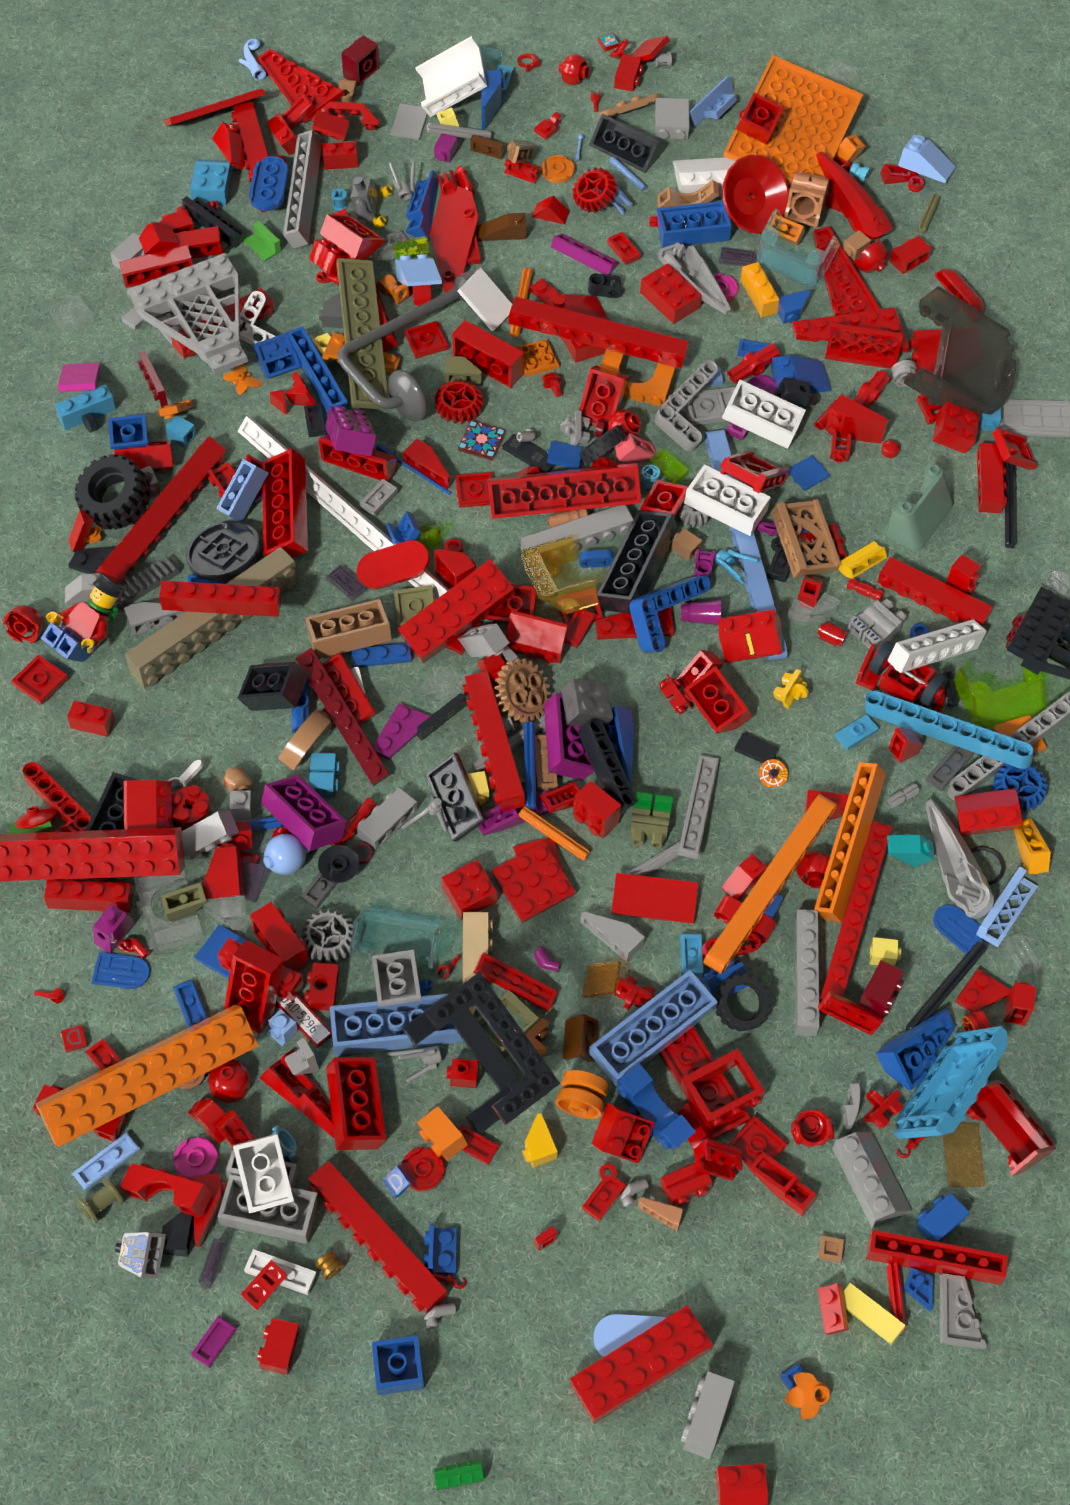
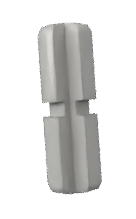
[887,783,920,808]

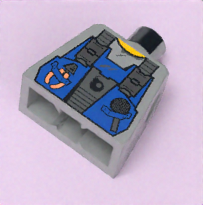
[115,1232,166,1278]

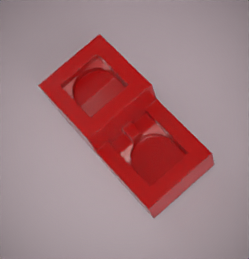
[240,1260,288,1310]

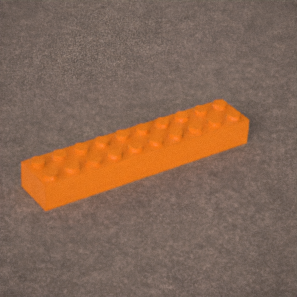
[35,1005,258,1147]

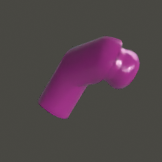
[534,946,560,972]

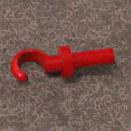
[897,1137,926,1158]
[432,1272,466,1289]

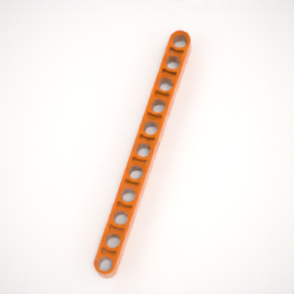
[703,794,837,974]

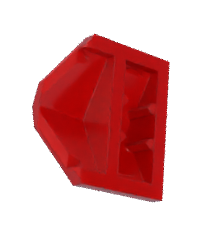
[139,222,179,255]

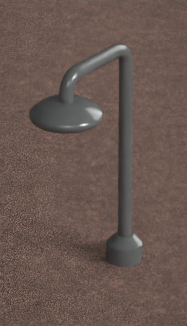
[338,271,474,421]

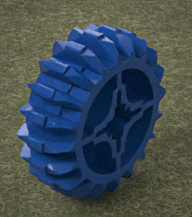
[992,764,1048,813]

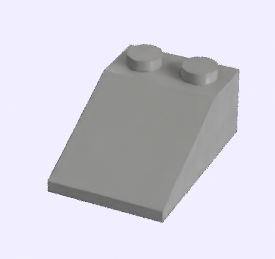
[372,950,421,1007]

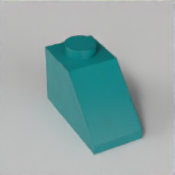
[887,835,934,867]

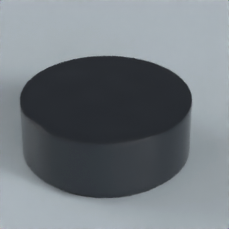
[82,413,97,433]

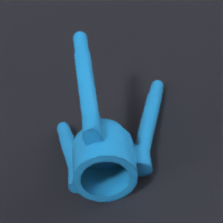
[715,549,758,584]

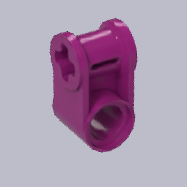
[693,548,716,580]

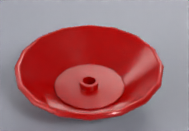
[723,154,789,234]

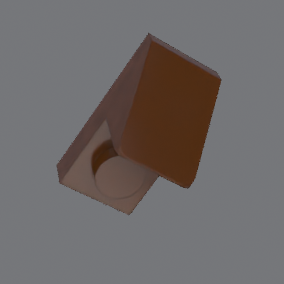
[526,1018,549,1057]

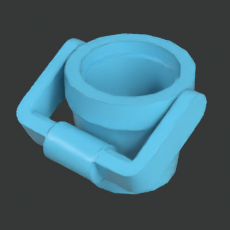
[272,1125,299,1162]

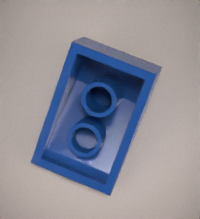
[481,70,505,130]
[770,355,831,394]

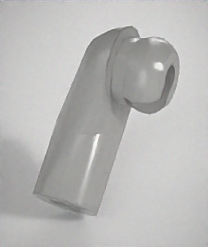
[517,428,536,442]
[620,1179,648,1208]
[424,1303,456,1329]

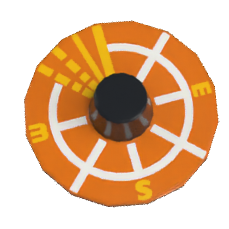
[758,759,788,788]

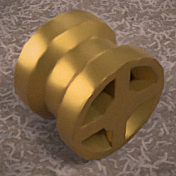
[315,1251,344,1280]

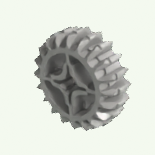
[300,908,357,964]

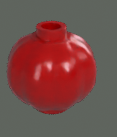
[558,54,590,85]
[608,410,641,437]
[796,850,830,888]

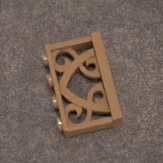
[771,499,841,578]

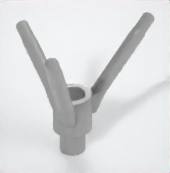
[401,795,447,831]

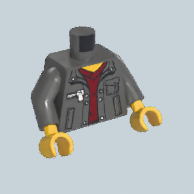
[351,176,393,229]

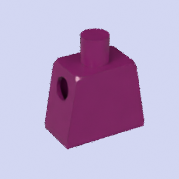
[93,904,135,954]

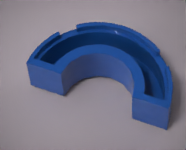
[617,1063,696,1150]

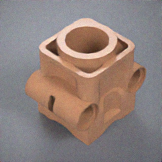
[784,172,829,227]

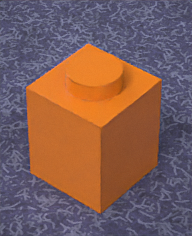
[836,134,866,162]

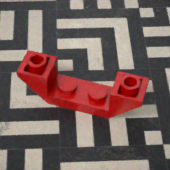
[312,101,380,131]

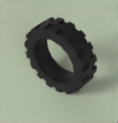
[579,425,626,465]
[714,973,773,1031]

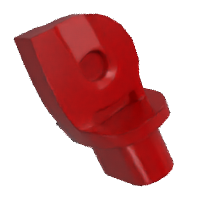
[541,372,562,397]

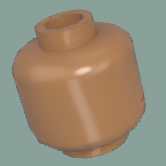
[223,767,253,794]

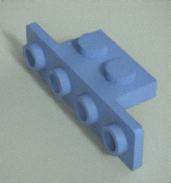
[689,76,737,126]

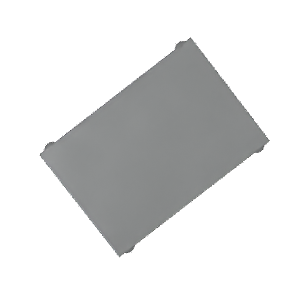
[390,103,427,140]

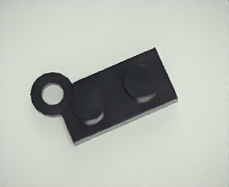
[767,538,790,583]

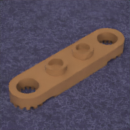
[599,93,660,117]

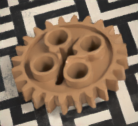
[495,659,551,723]

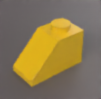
[522,1113,558,1168]

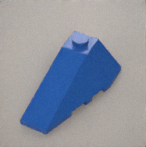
[604,706,634,783]
[876,1009,956,1090]

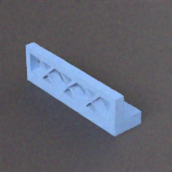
[976,867,1038,948]

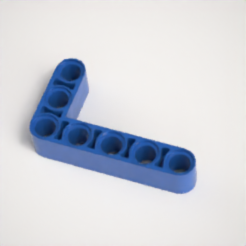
[629,576,711,653]

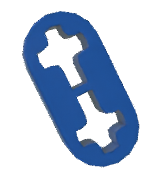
[579,550,615,568]

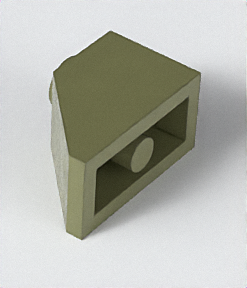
[445,356,481,385]
[161,882,207,922]

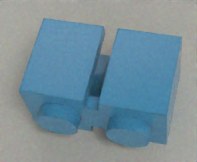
[309,753,340,798]

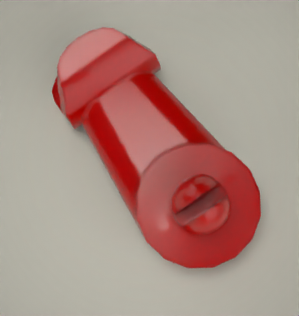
[454,165,475,194]

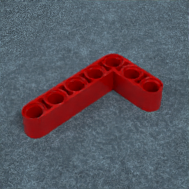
[22,762,91,832]

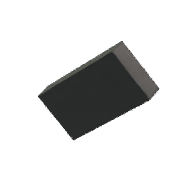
[304,403,327,437]
[734,733,779,763]

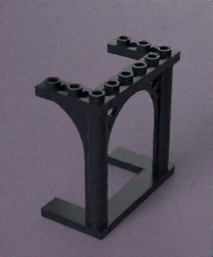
[402,972,561,1134]

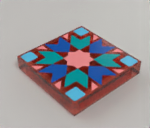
[458,420,505,461]

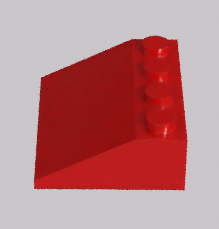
[548,294,609,363]

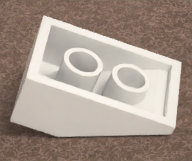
[233,1134,294,1213]

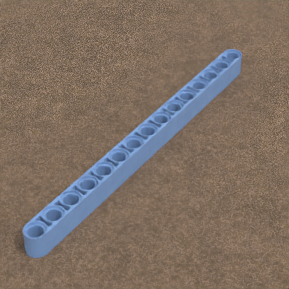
[704,430,787,661]

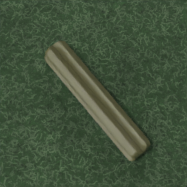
[917,194,940,234]

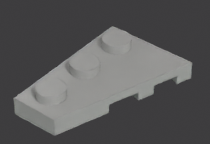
[940,1273,987,1349]

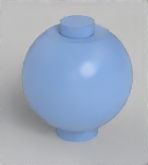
[263,834,309,875]

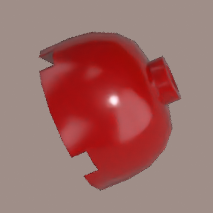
[853,239,888,273]
[3,605,44,644]
[207,1059,252,1103]

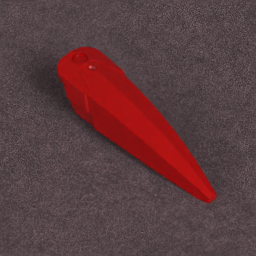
[816,152,892,240]

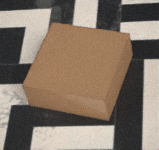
[818,1235,844,1263]

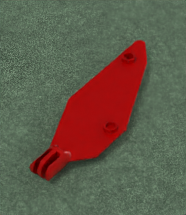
[430,170,479,293]

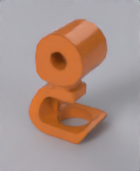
[376,274,409,305]

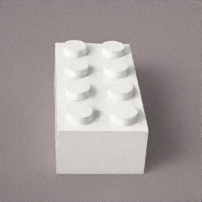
[722,380,806,449]
[684,464,771,536]

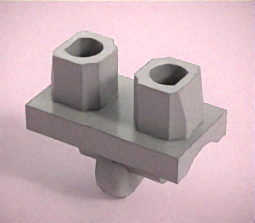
[560,410,590,446]

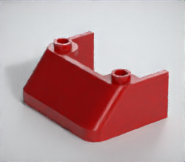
[966,1080,1056,1176]

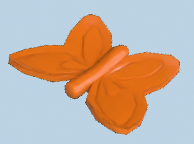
[223,364,263,395]

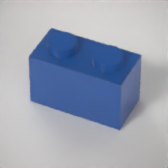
[916,1193,970,1242]

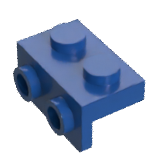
[386,511,421,545]
[700,960,747,999]

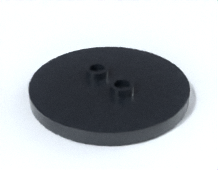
[186,521,261,581]

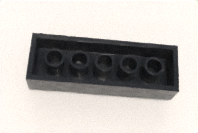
[596,510,678,614]

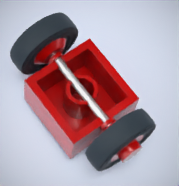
[869,641,948,707]

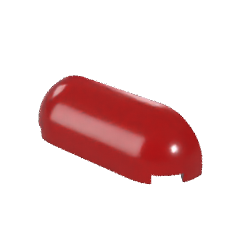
[934,269,985,322]

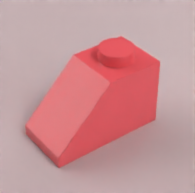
[614,433,658,464]

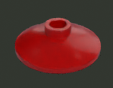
[15,806,56,829]

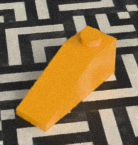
[1014,818,1051,874]

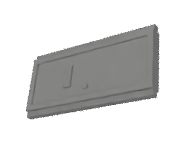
[996,399,1070,438]

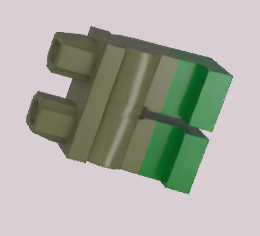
[630,792,673,849]

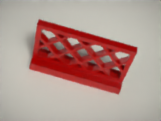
[825,323,903,369]

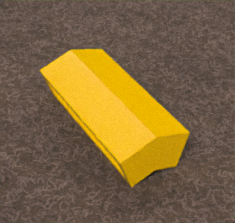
[837,541,887,579]

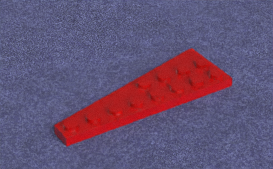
[813,226,881,316]

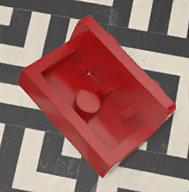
[207,462,235,498]

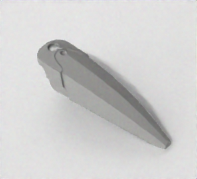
[658,243,731,314]
[926,798,994,919]

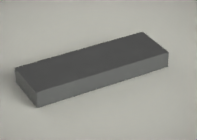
[926,746,975,792]
[300,865,343,909]

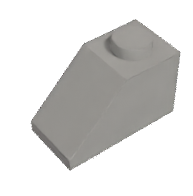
[65,573,99,604]

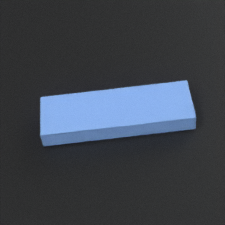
[72,1132,140,1191]

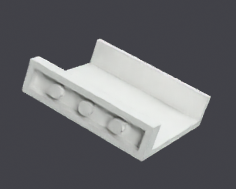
[415,36,487,117]

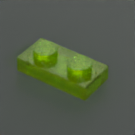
[650,449,689,484]

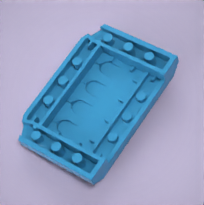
[893,1026,1008,1139]

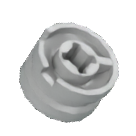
[891,360,918,387]

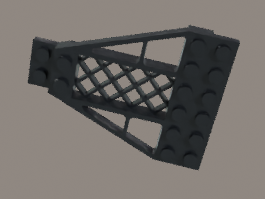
[1007,587,1070,680]

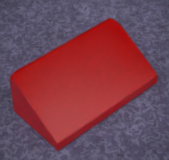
[68,509,94,552]

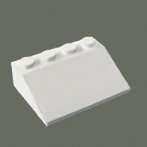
[673,157,735,197]

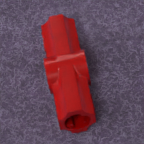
[727,344,780,384]
[853,370,890,408]

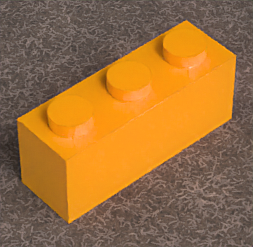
[740,262,779,318]

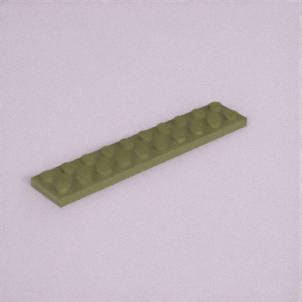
[337,258,388,409]

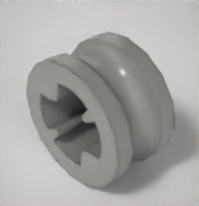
[501,715,516,734]

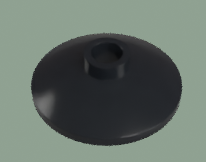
[318,845,359,883]

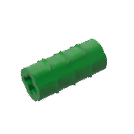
[433,1460,484,1490]

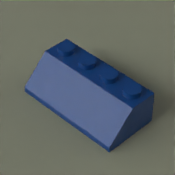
[657,201,731,248]

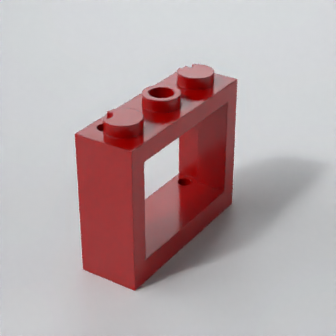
[680,1049,765,1129]

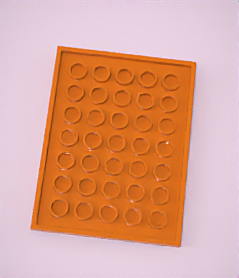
[723,55,863,186]

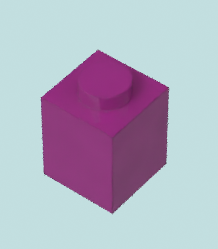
[434,134,458,163]

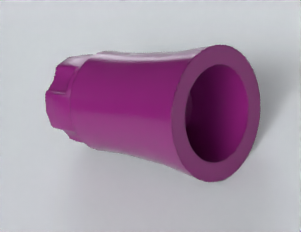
[681,599,721,626]

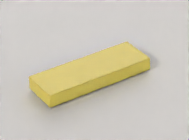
[843,1283,906,1345]

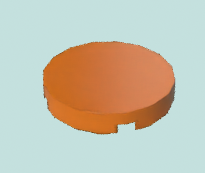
[541,155,575,183]

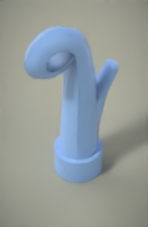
[239,39,266,81]

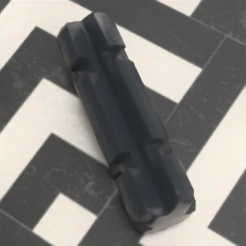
[943,671,959,707]

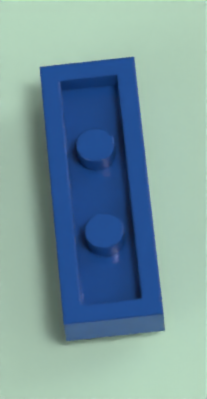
[351,643,412,668]

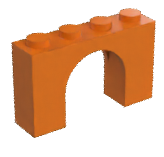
[601,349,676,406]

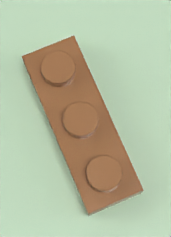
[535,735,558,791]

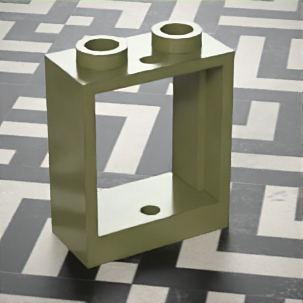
[477,990,539,1057]

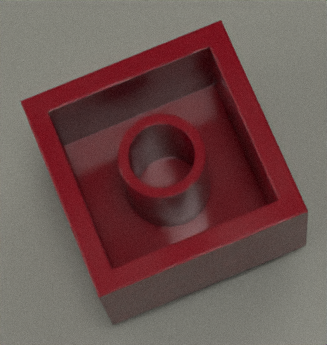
[341,35,379,86]
[859,960,904,1018]

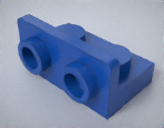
[424,1224,457,1275]

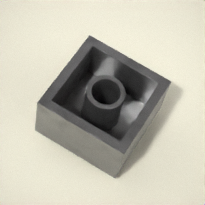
[561,678,613,727]

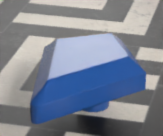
[903,1268,933,1312]

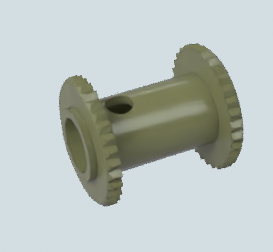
[77,1178,123,1224]

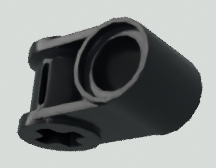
[587,273,622,298]

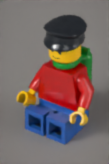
[41,572,128,662]

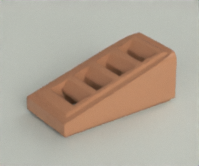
[637,1196,683,1231]

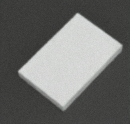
[457,268,512,331]

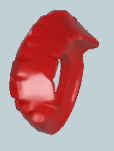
[609,39,629,59]

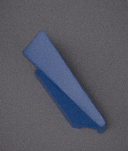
[406,170,439,241]

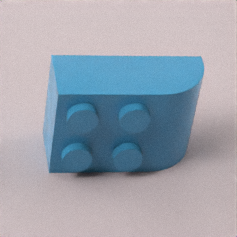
[190,159,233,205]

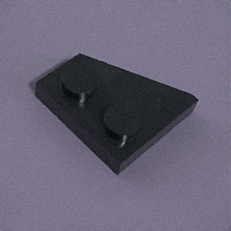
[68,546,116,574]

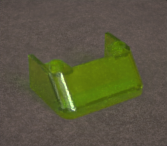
[955,659,1047,729]

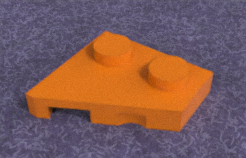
[157,400,193,419]

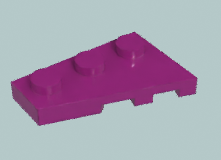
[373,703,430,760]

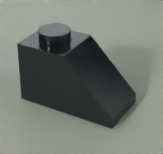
[161,1212,194,1257]

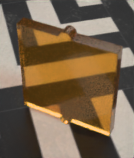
[582,961,621,998]

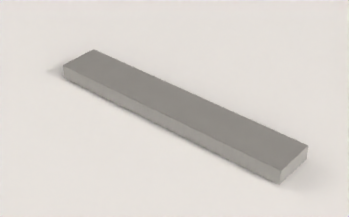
[678,755,719,859]

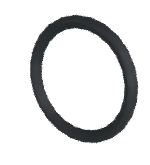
[970,846,1005,885]

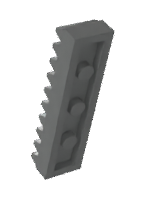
[114,556,180,612]

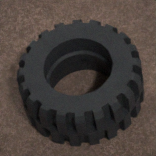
[75,454,151,530]

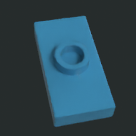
[835,714,879,750]

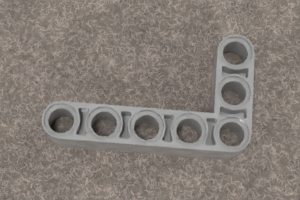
[654,360,718,451]

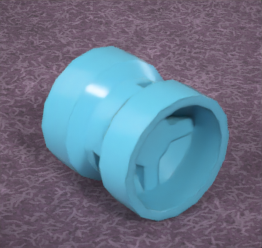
[849,162,871,184]
[641,464,660,490]

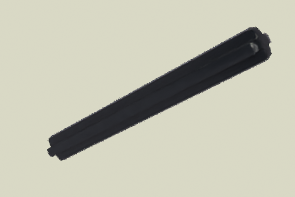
[1004,462,1016,549]
[906,941,987,1031]

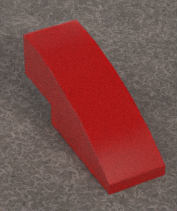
[749,1151,816,1217]

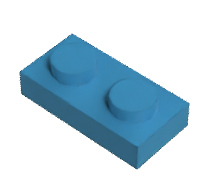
[680,934,703,976]

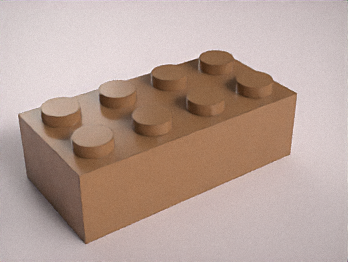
[305,599,392,659]

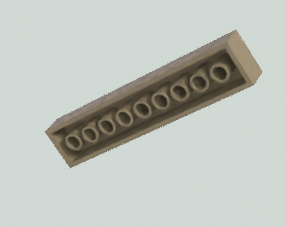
[125,547,298,689]

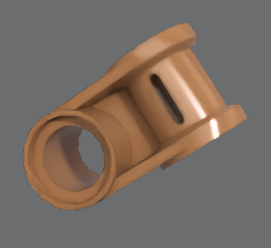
[339,80,357,103]

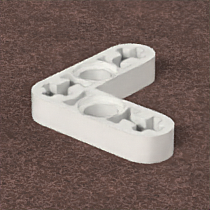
[240,291,275,345]

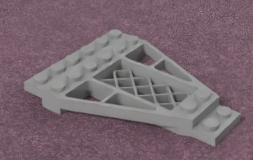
[127,253,248,375]

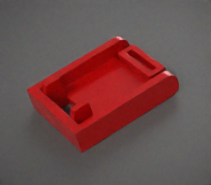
[992,427,1038,470]

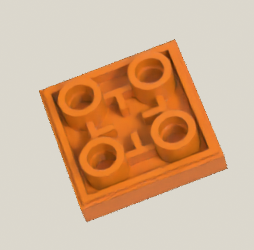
[515,339,559,377]

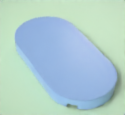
[593,1314,667,1357]

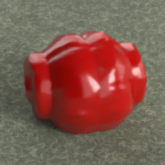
[791,1109,834,1148]

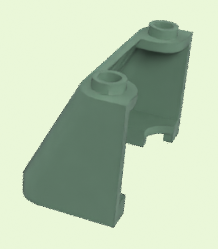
[886,461,952,551]

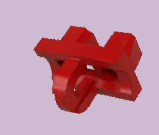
[614,975,655,1011]
[863,1090,904,1129]

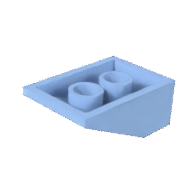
[898,135,956,183]
[395,254,442,286]

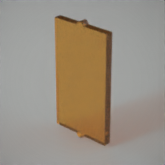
[943,1122,984,1189]

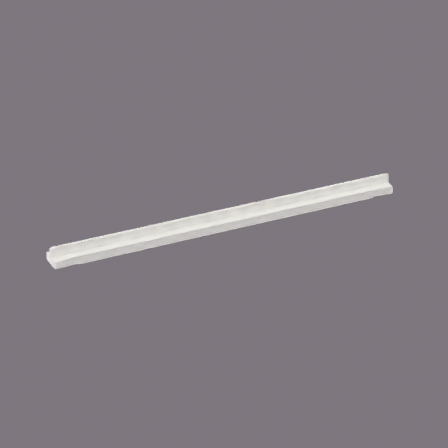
[238,416,449,601]

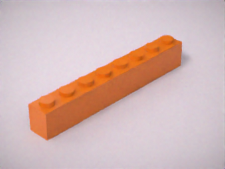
[814,762,886,923]

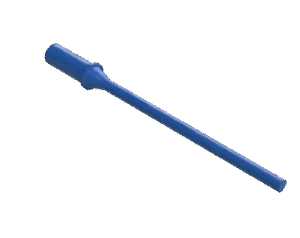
[376,443,451,495]

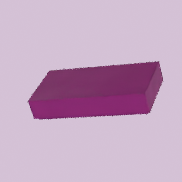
[190,1316,237,1368]

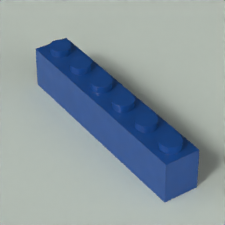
[287,326,349,413]

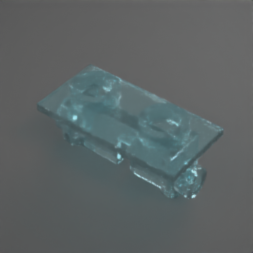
[478,44,502,66]

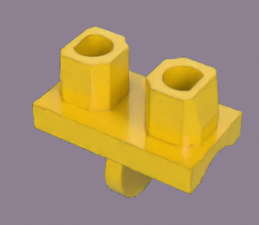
[773,669,809,709]

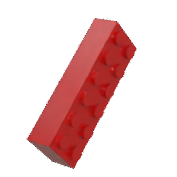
[262,448,308,558]
[398,559,515,663]
[569,1305,713,1424]

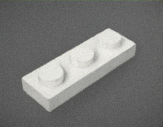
[244,1249,317,1295]

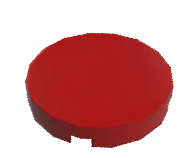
[401,1147,445,1191]

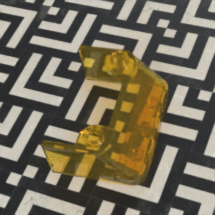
[520,535,598,613]

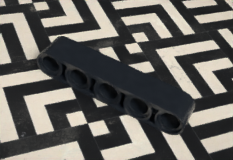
[578,718,636,815]

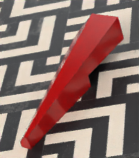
[259,1048,335,1139]

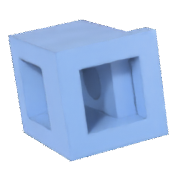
[267,1009,298,1047]

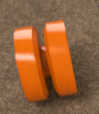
[555,1070,609,1119]

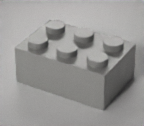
[681,1372,735,1459]

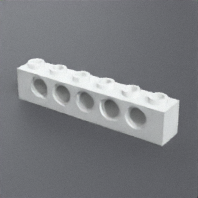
[888,619,987,673]

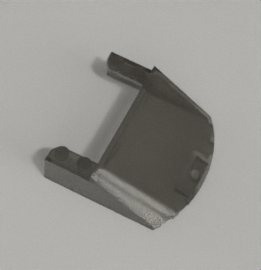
[904,286,1016,415]

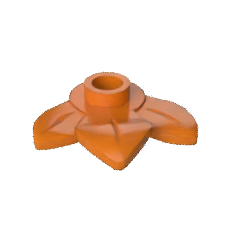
[785,1372,830,1420]

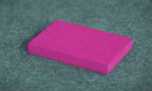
[58,363,100,392]

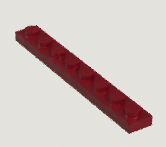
[295,648,390,786]

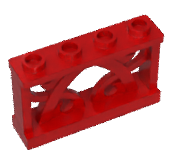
[720,450,790,493]

